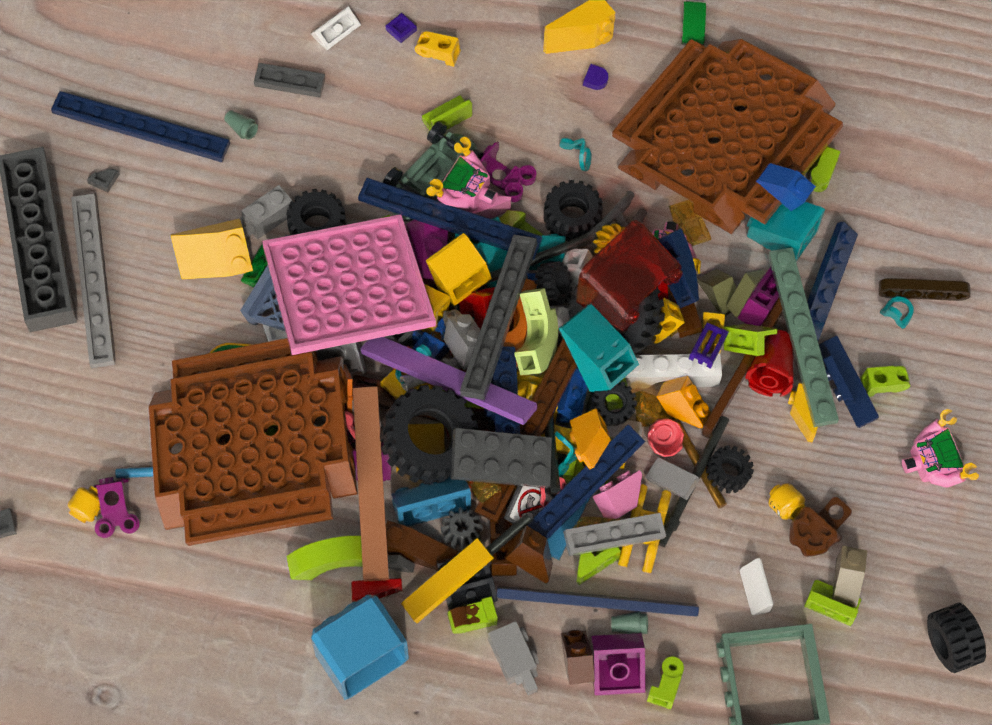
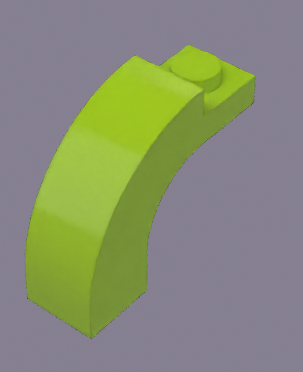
[286,536,363,580]

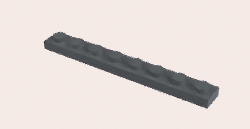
[460,235,537,400]

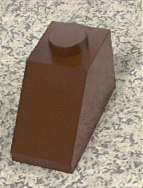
[505,526,553,584]

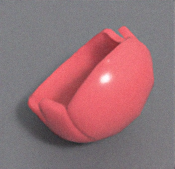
[647,418,684,457]

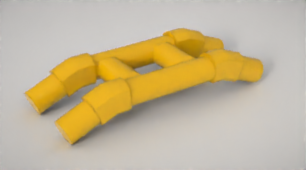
[618,484,671,573]

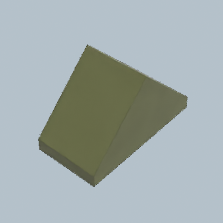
[697,268,736,316]

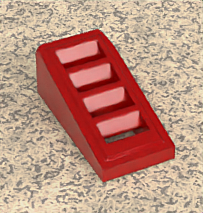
[351,578,403,602]

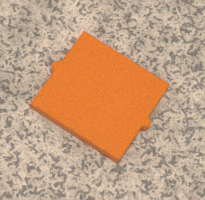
[344,364,353,413]

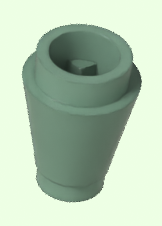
[224,110,258,140]
[611,611,648,634]

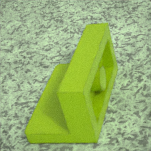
[422,95,472,131]
[724,324,777,356]
[804,580,861,626]

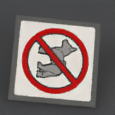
[504,486,555,524]

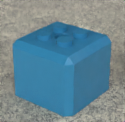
[311,595,409,700]

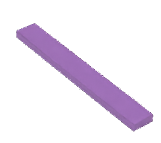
[361,337,537,425]

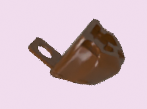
[789,497,852,557]

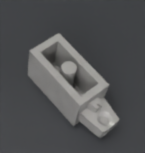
[240,185,293,239]
[443,309,481,370]
[488,621,539,696]

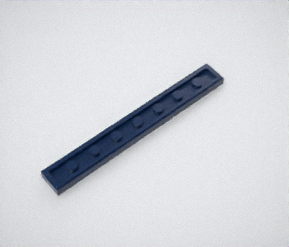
[51,91,230,162]
[358,178,543,260]
[497,586,699,617]

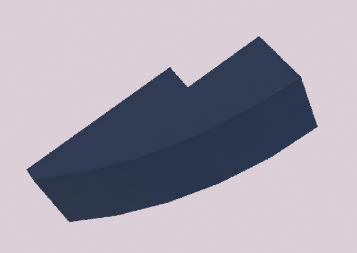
[654,228,699,308]

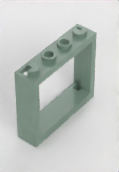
[716,624,831,725]

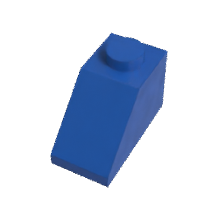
[756,163,816,211]

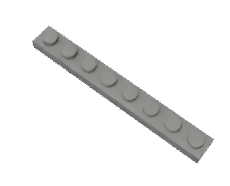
[71,194,115,368]

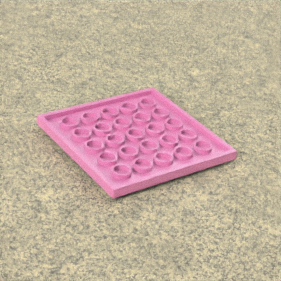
[262,214,436,355]

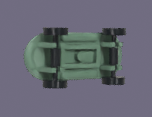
[383,121,483,221]

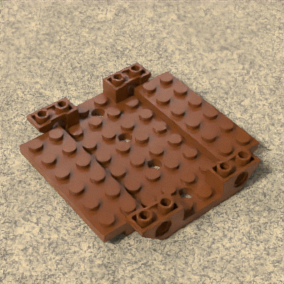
[612,39,843,234]
[149,338,358,546]

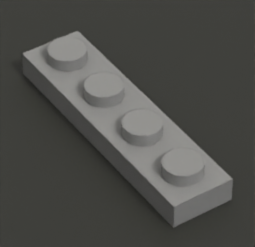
[563,513,666,556]

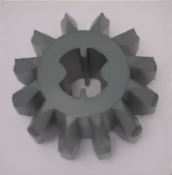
[441,507,483,551]

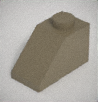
[832,546,867,608]

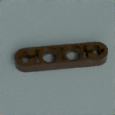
[878,278,971,301]

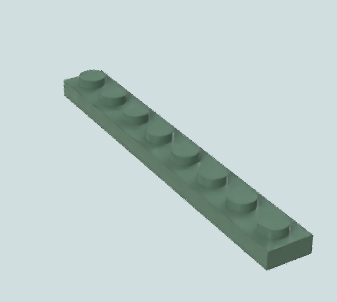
[768,248,839,427]

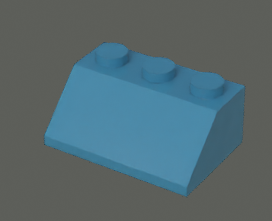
[391,477,471,527]

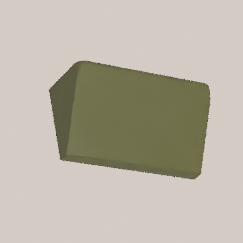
[727,269,765,317]

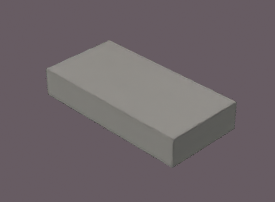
[645,457,700,500]

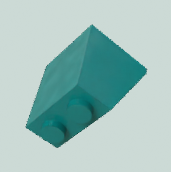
[747,202,825,262]

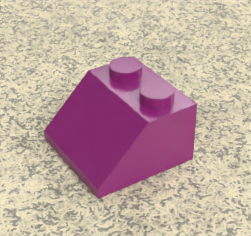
[591,633,645,695]

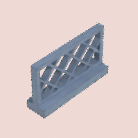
[240,235,289,331]

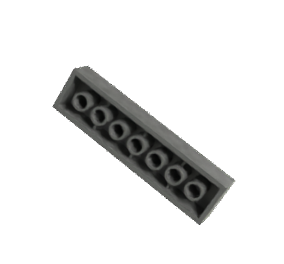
[0,147,77,332]

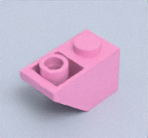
[593,470,642,522]

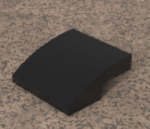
[436,557,498,611]

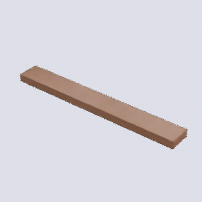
[353,387,389,581]

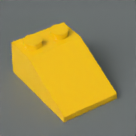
[543,0,616,54]
[170,218,253,279]

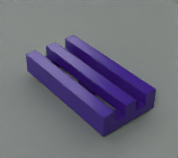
[689,323,729,369]

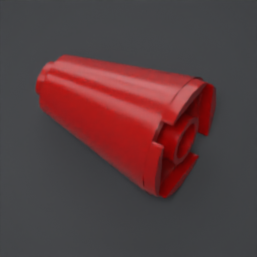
[745,330,794,397]

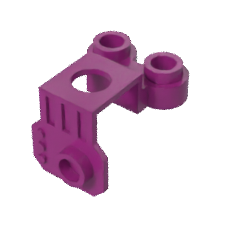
[480,141,537,202]
[94,477,140,538]

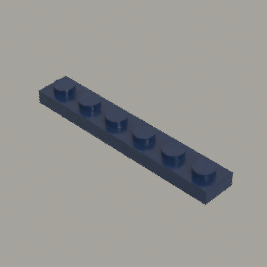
[807,221,858,341]
[527,424,646,540]

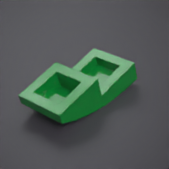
[681,1,706,46]

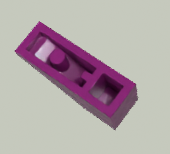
[737,266,779,326]

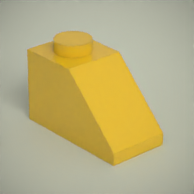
[788,383,818,443]

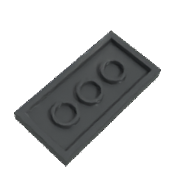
[451,428,552,488]

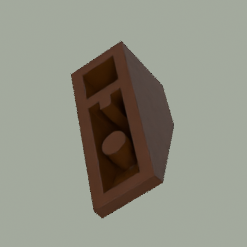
[386,520,458,571]

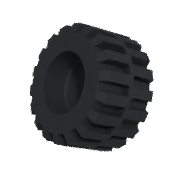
[544,180,603,241]
[286,189,346,235]
[927,603,986,673]

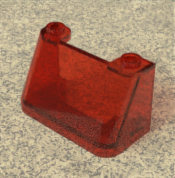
[576,220,683,331]

